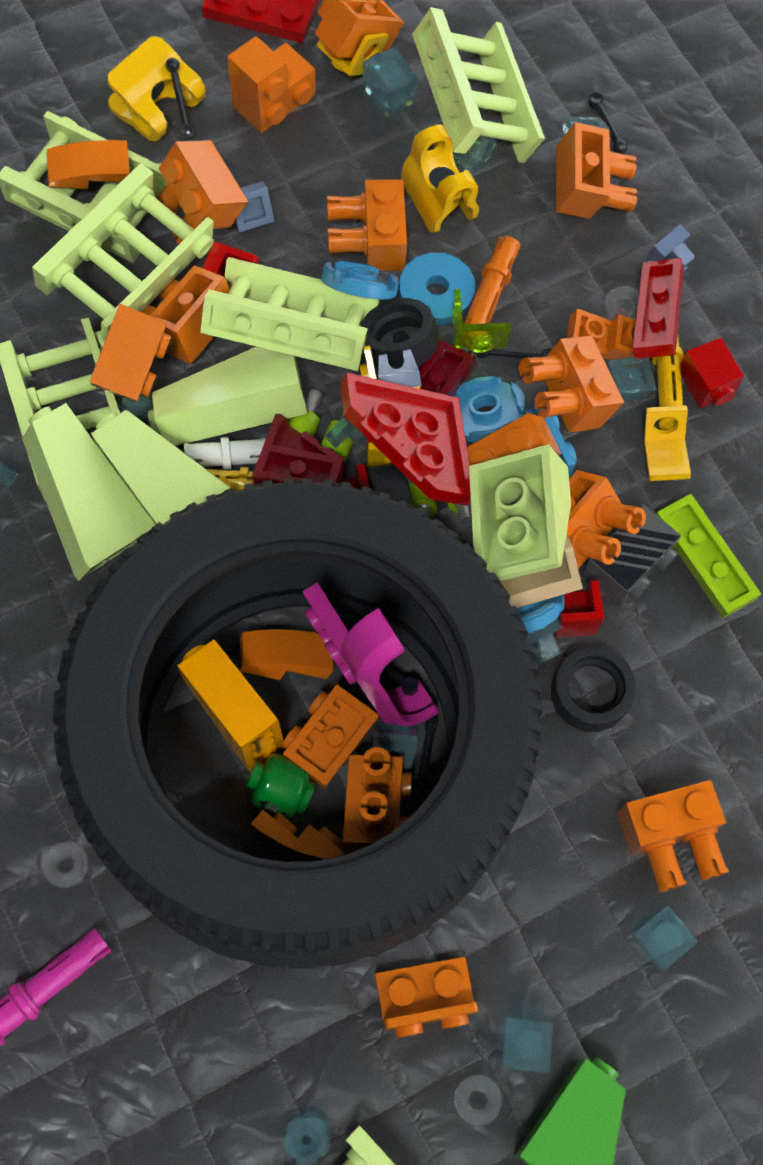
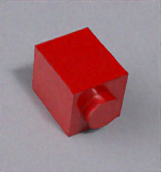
[680,337,744,408]

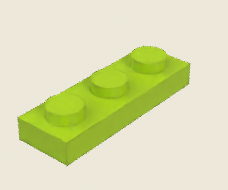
[656,494,761,619]

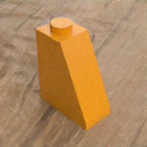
[177,640,284,772]

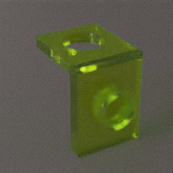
[451,289,511,352]

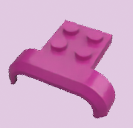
[303,582,440,726]

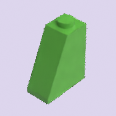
[514,1057,626,1165]

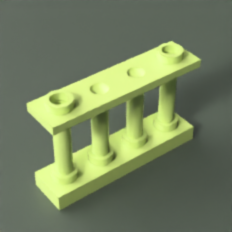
[412,7,545,163]
[0,111,167,263]
[32,163,214,342]
[200,257,379,371]
[0,317,120,501]

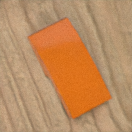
[46,140,130,189]
[567,308,649,363]
[239,629,333,680]
[251,810,345,862]

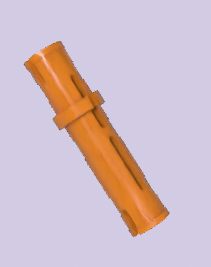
[458,236,521,345]

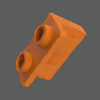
[281,684,379,789]
[375,957,479,1038]

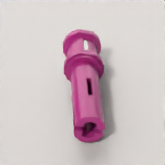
[0,927,112,1047]

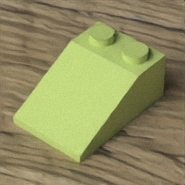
[469,444,571,581]

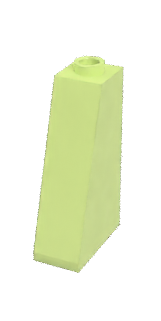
[147,347,308,446]
[22,403,155,581]
[91,410,230,525]

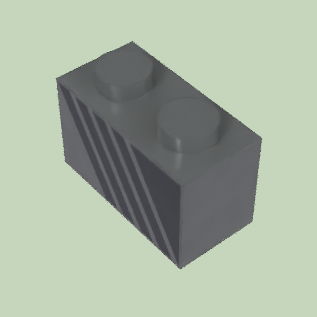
[582,504,681,606]

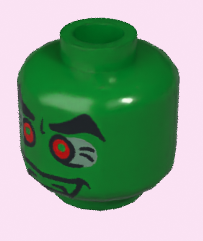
[246,753,316,819]

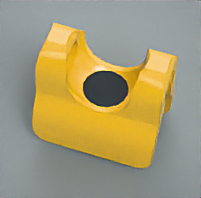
[108,36,206,142]
[401,125,479,233]

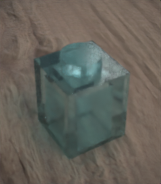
[363,47,418,117]
[496,1017,553,1074]

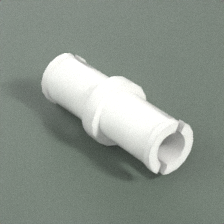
[184,437,266,470]

